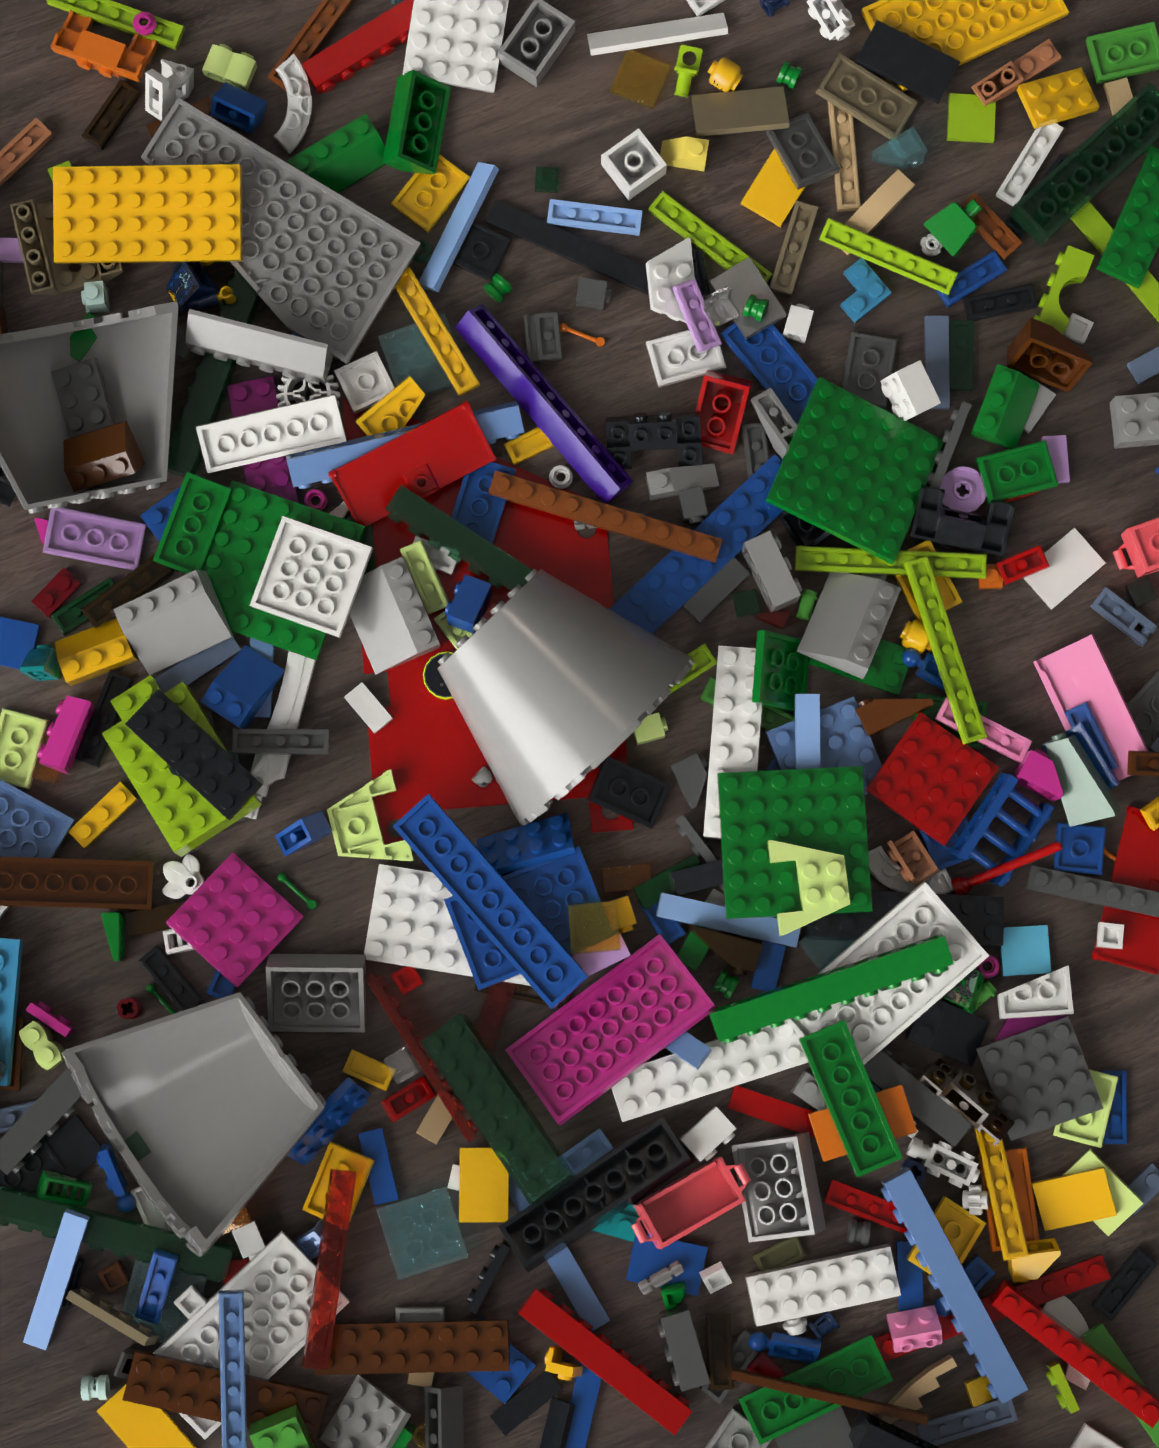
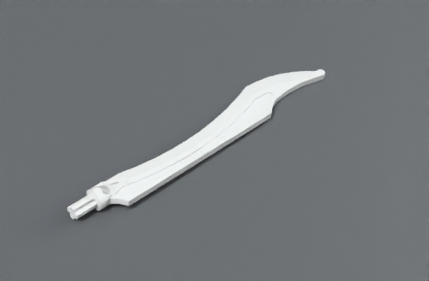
[244,501,349,820]

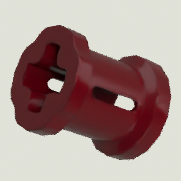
[117,998,142,1019]

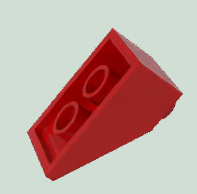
[695,370,753,454]

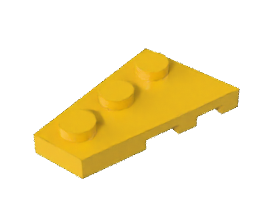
[355,375,425,436]

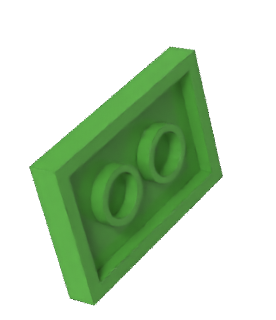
[1085,22,1159,84]

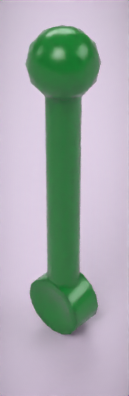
[277,873,317,910]
[146,984,176,1014]

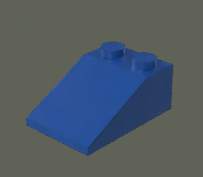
[200,645,285,729]

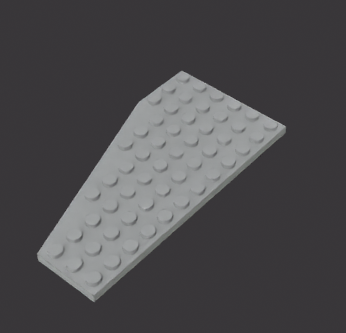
[141,98,421,364]

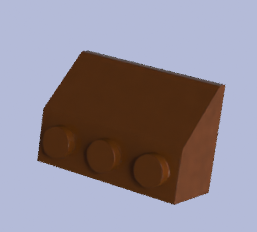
[63,420,145,492]

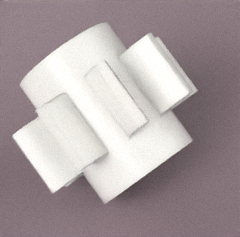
[962,1185,989,1215]

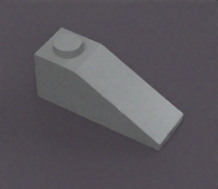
[751,388,797,460]
[645,463,719,501]

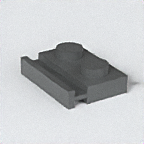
[524,312,562,362]

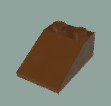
[1007,318,1093,393]
[855,697,936,736]

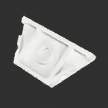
[646,238,695,323]

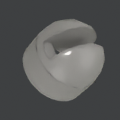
[471,766,492,787]

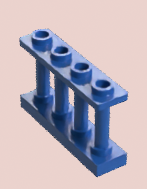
[950,773,1054,887]

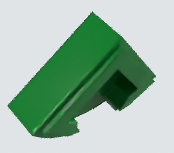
[661,1282,686,1311]

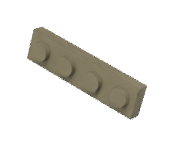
[769,201,818,297]
[66,1287,159,1346]

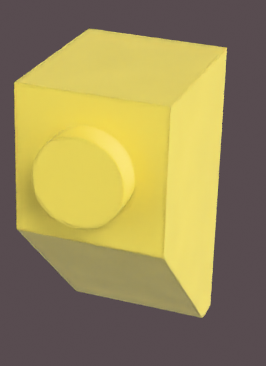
[660,136,709,171]

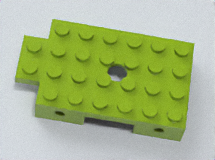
[102,675,262,857]

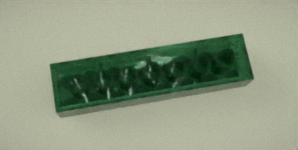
[1009,82,1159,248]
[421,1013,575,1204]

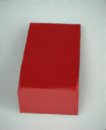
[996,545,1050,585]
[380,1075,436,1123]

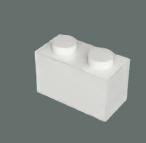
[680,1106,736,1162]

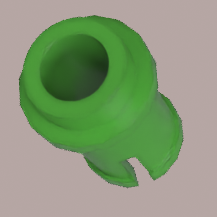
[796,589,818,621]
[975,980,997,1011]

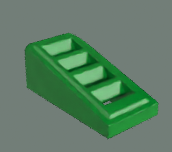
[101,913,125,962]
[36,1170,93,1207]

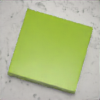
[947,93,996,143]

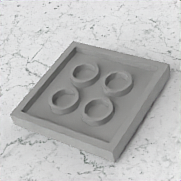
[320,1375,411,1448]

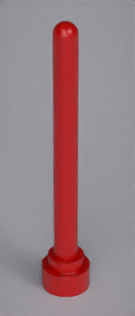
[951,841,1063,895]

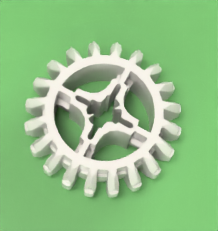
[276,375,340,407]

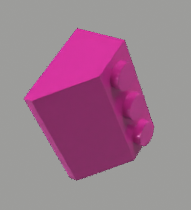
[37,695,95,775]

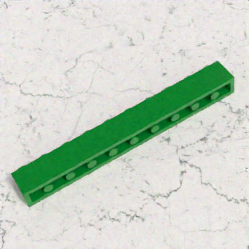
[708,934,954,1044]

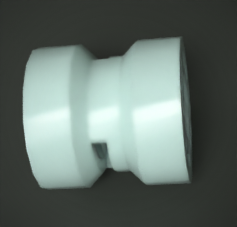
[81,1375,110,1401]

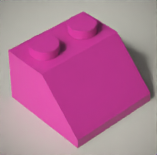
[1013,749,1063,802]

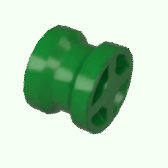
[776,61,803,90]
[483,273,513,303]
[743,294,769,322]
[712,969,740,999]

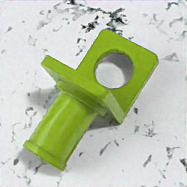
[674,45,703,98]

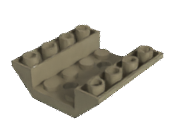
[10,199,123,295]

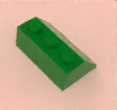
[971,364,1040,449]

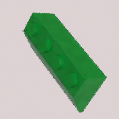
[382,70,451,174]
[286,113,385,193]

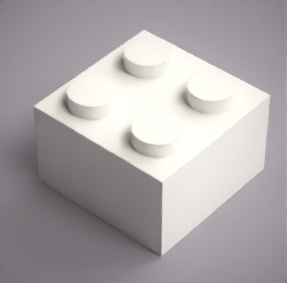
[601,128,667,201]
[880,360,941,421]

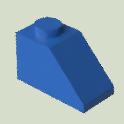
[275,811,332,857]

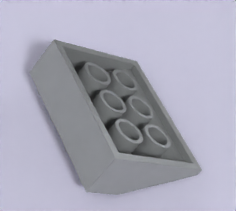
[349,557,441,675]
[113,570,234,676]
[797,572,901,679]
[266,954,366,1032]
[731,1132,827,1242]

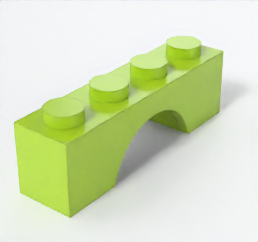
[1034,245,1095,335]

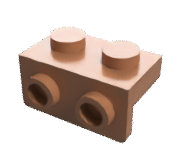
[887,831,940,887]

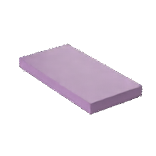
[42,507,146,570]

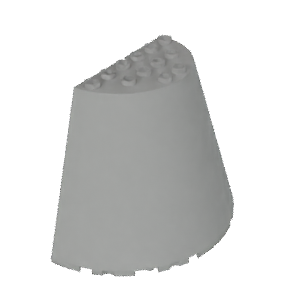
[0,301,178,514]
[437,569,695,826]
[62,992,326,1256]

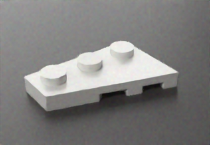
[997,965,1074,1019]

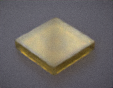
[610,50,670,110]
[568,901,621,955]

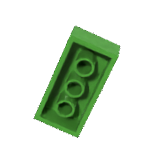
[249,1405,315,1448]

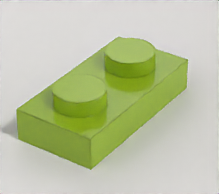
[1045,1360,1080,1414]

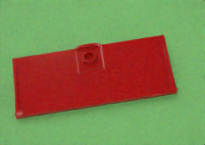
[328,401,496,527]
[1091,806,1159,975]

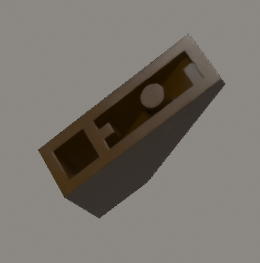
[688,924,763,975]

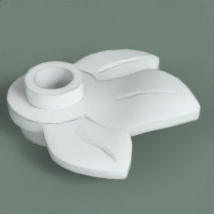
[162,854,204,899]

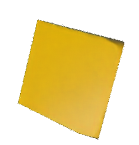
[964,1376,993,1407]

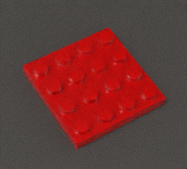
[865,712,999,846]

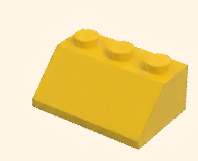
[55,618,138,686]

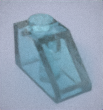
[871,127,928,169]

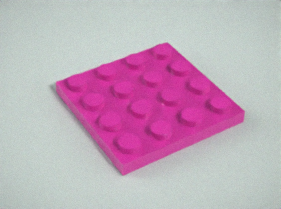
[166,852,304,988]

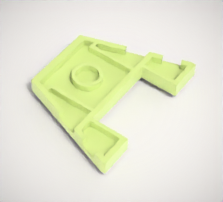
[327,770,414,861]
[767,840,850,936]

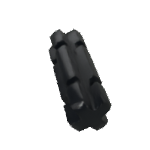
[692,250,710,296]
[62,1258,84,1307]

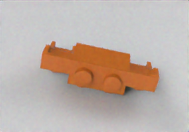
[50,10,158,83]

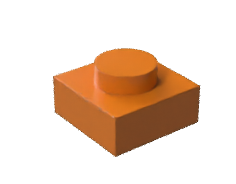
[978,564,1003,589]

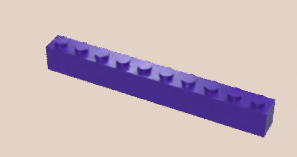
[455,304,633,504]

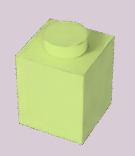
[634,712,668,745]

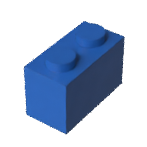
[210,82,267,134]
[445,574,493,634]

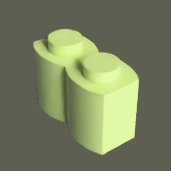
[202,44,257,92]
[19,1021,65,1070]

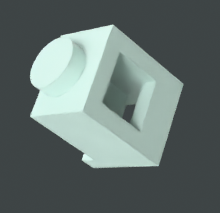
[81,281,110,313]

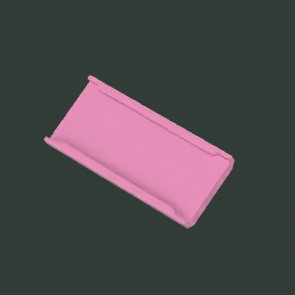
[1033,634,1149,781]

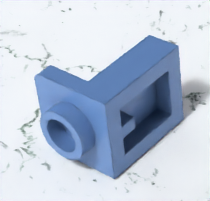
[294,1219,337,1260]

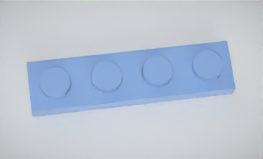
[547,199,643,236]

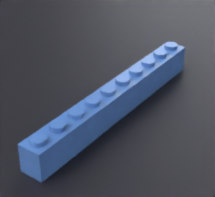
[286,401,524,489]
[881,1167,1028,1404]

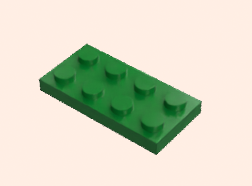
[153,472,232,574]
[809,639,909,696]

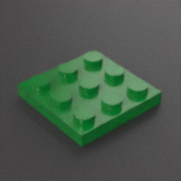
[752,630,809,712]

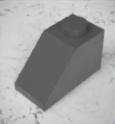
[670,753,709,810]

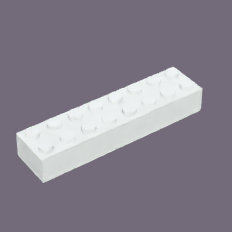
[703,646,763,840]
[612,1020,808,1122]

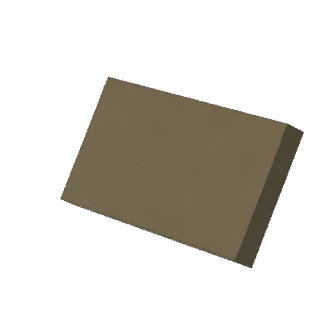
[816,53,918,142]
[691,86,789,137]

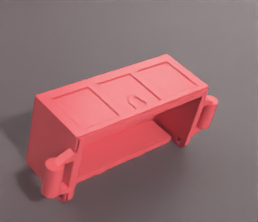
[1113,517,1159,578]
[631,1157,751,1249]

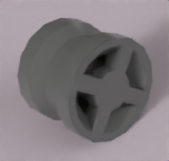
[847,1218,871,1246]

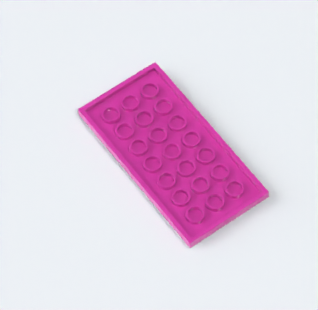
[505,934,717,1126]

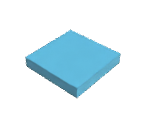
[1000,925,1051,976]

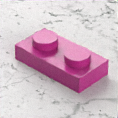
[26,1001,75,1037]

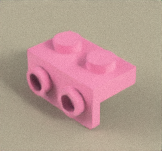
[887,1305,942,1353]

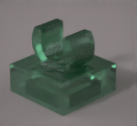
[535,166,560,193]

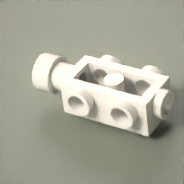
[807,0,855,41]
[906,1137,980,1188]

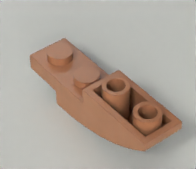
[972,39,1062,107]

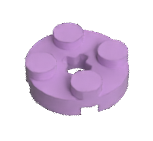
[940,467,986,513]

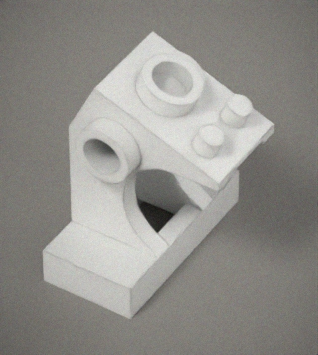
[145,59,194,121]

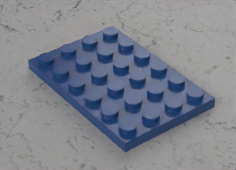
[444,846,614,991]

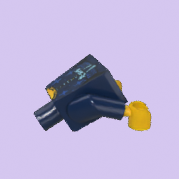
[167,262,237,316]

